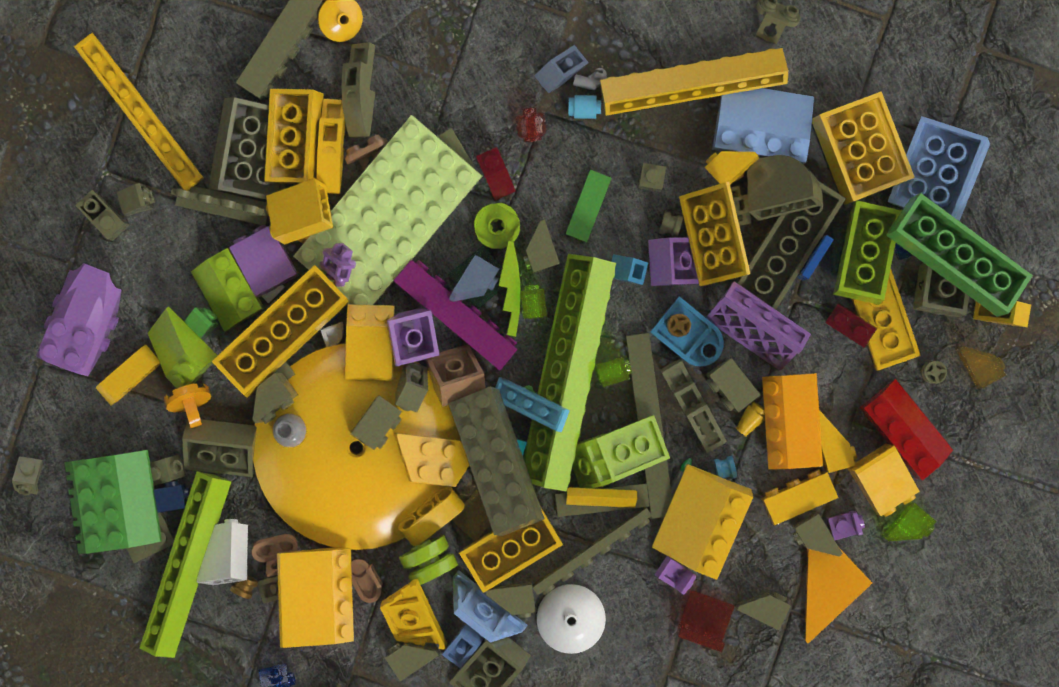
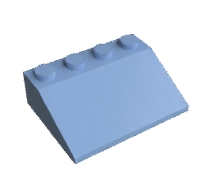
[712,88,814,164]
[888,116,990,221]

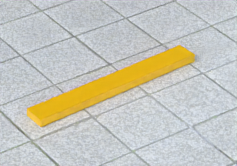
[74,33,204,191]

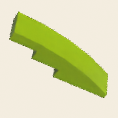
[499,238,521,337]

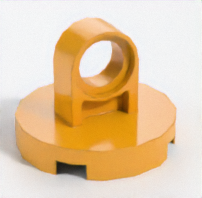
[164,384,211,428]

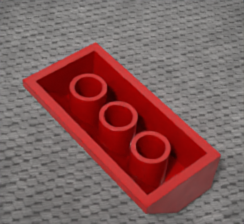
[859,379,953,481]

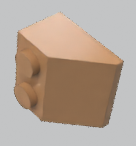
[425,344,486,407]

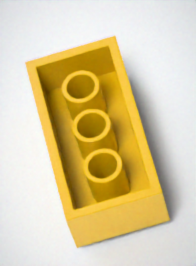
[459,506,563,593]

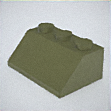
[182,419,257,477]

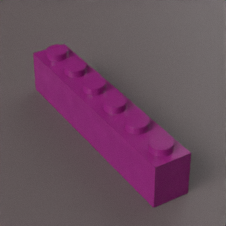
[394,260,518,370]

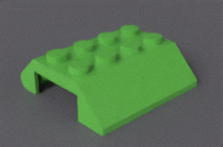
[64,450,162,554]

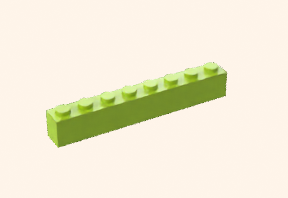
[140,471,232,658]

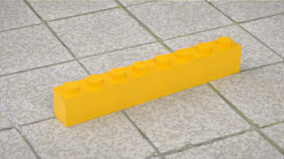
[600,48,788,116]

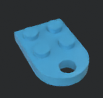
[650,296,724,366]

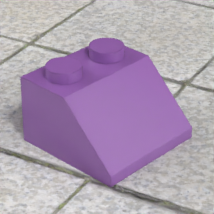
[648,238,699,286]
[387,308,439,366]

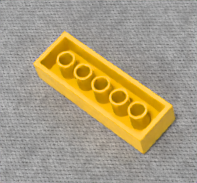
[212,265,349,398]

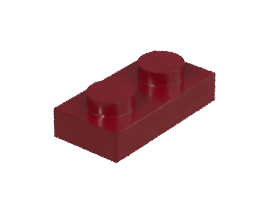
[825,303,878,348]

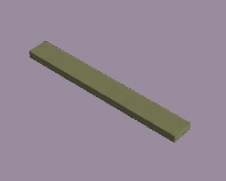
[626,333,672,518]

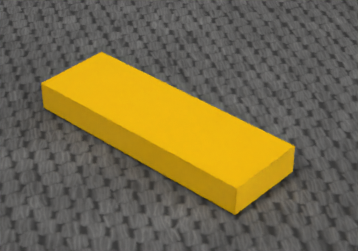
[566,487,637,508]

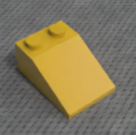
[345,304,395,381]

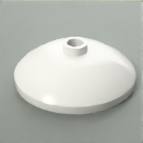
[537,584,606,654]

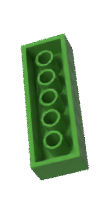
[886,193,1033,317]

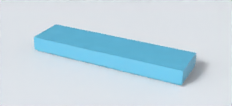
[495,377,570,432]

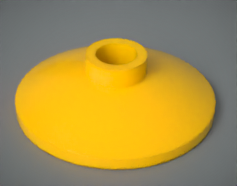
[318,0,363,42]

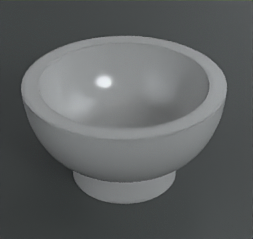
[273,414,306,447]

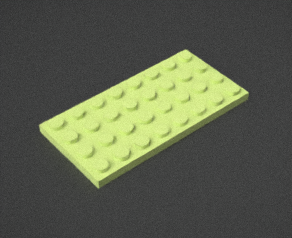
[293,115,482,305]

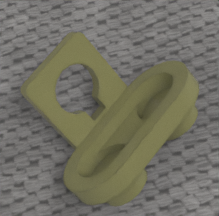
[756,0,801,44]

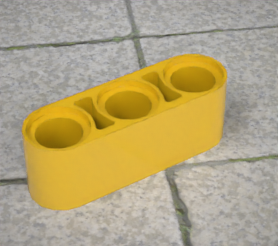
[96,345,160,406]
[398,486,465,546]

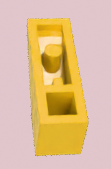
[819,410,857,473]

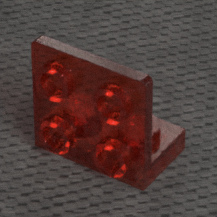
[676,590,734,652]

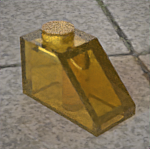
[954,346,1006,389]

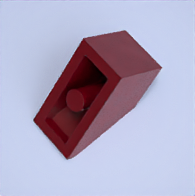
[476,147,516,201]

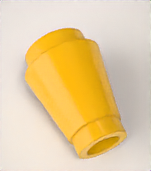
[736,401,765,437]

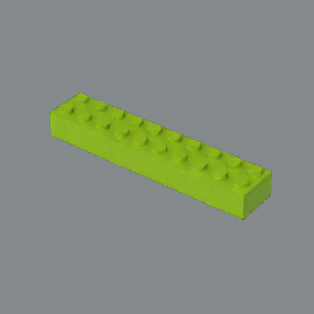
[524,254,616,492]

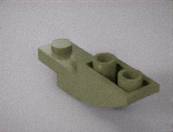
[342,42,375,138]

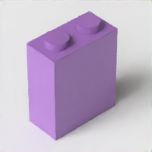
[229,225,299,298]

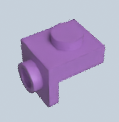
[655,556,696,595]

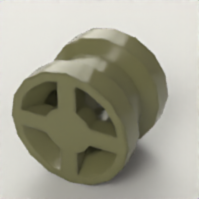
[659,211,683,238]
[921,361,947,384]

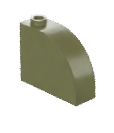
[747,155,823,221]

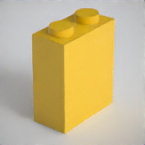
[266,178,333,245]

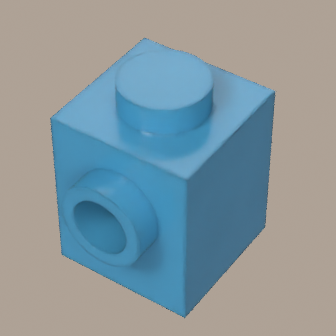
[611,254,648,285]

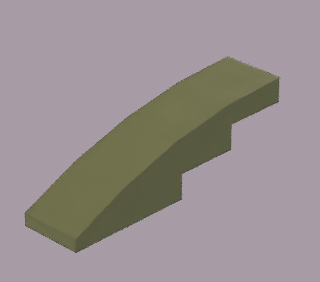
[660,359,727,453]

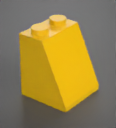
[847,444,920,517]

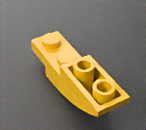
[317,99,345,194]

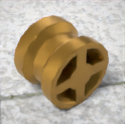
[667,314,691,337]
[230,575,259,599]

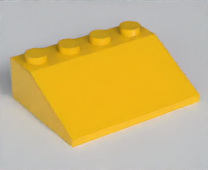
[812,91,915,205]
[679,182,750,286]
[652,464,753,580]
[277,547,354,648]

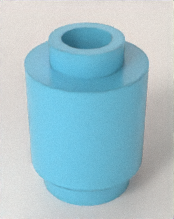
[569,95,601,119]

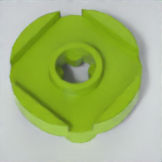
[474,203,520,249]

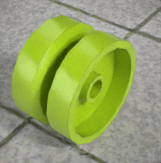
[399,535,458,585]

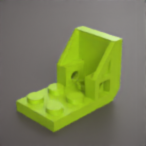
[572,415,670,488]

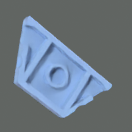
[453,570,528,643]

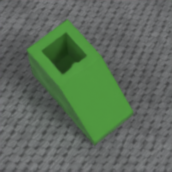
[184,307,219,341]

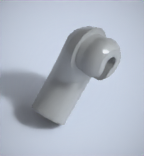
[573,68,607,90]

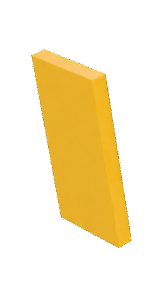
[852,269,921,371]

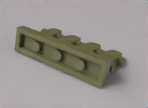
[171,185,269,225]

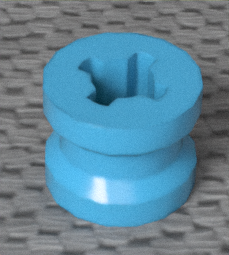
[713,456,737,479]

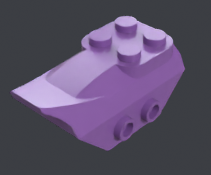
[36,263,122,376]

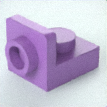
[827,510,865,540]

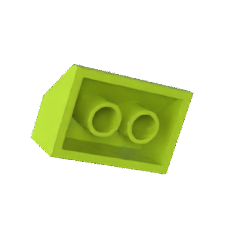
[191,248,265,332]

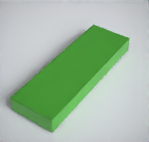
[565,170,612,243]

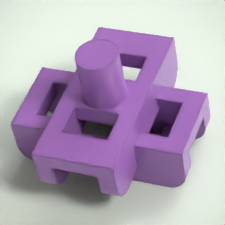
[320,243,356,287]

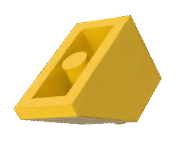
[705,151,759,185]
[973,301,1031,327]

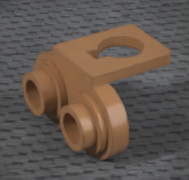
[345,134,388,171]
[252,534,298,577]
[351,559,383,603]

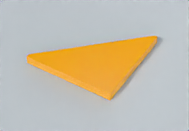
[805,549,872,643]

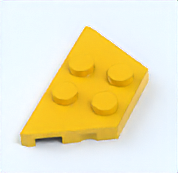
[394,433,470,487]
[380,579,447,649]

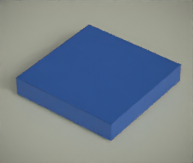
[797,235,834,281]

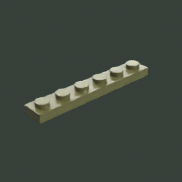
[532,507,652,595]

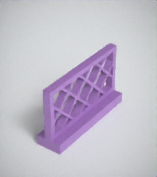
[706,282,811,371]

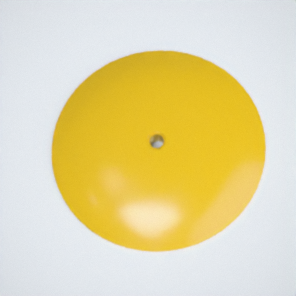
[253,343,460,550]

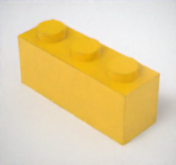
[761,469,838,525]

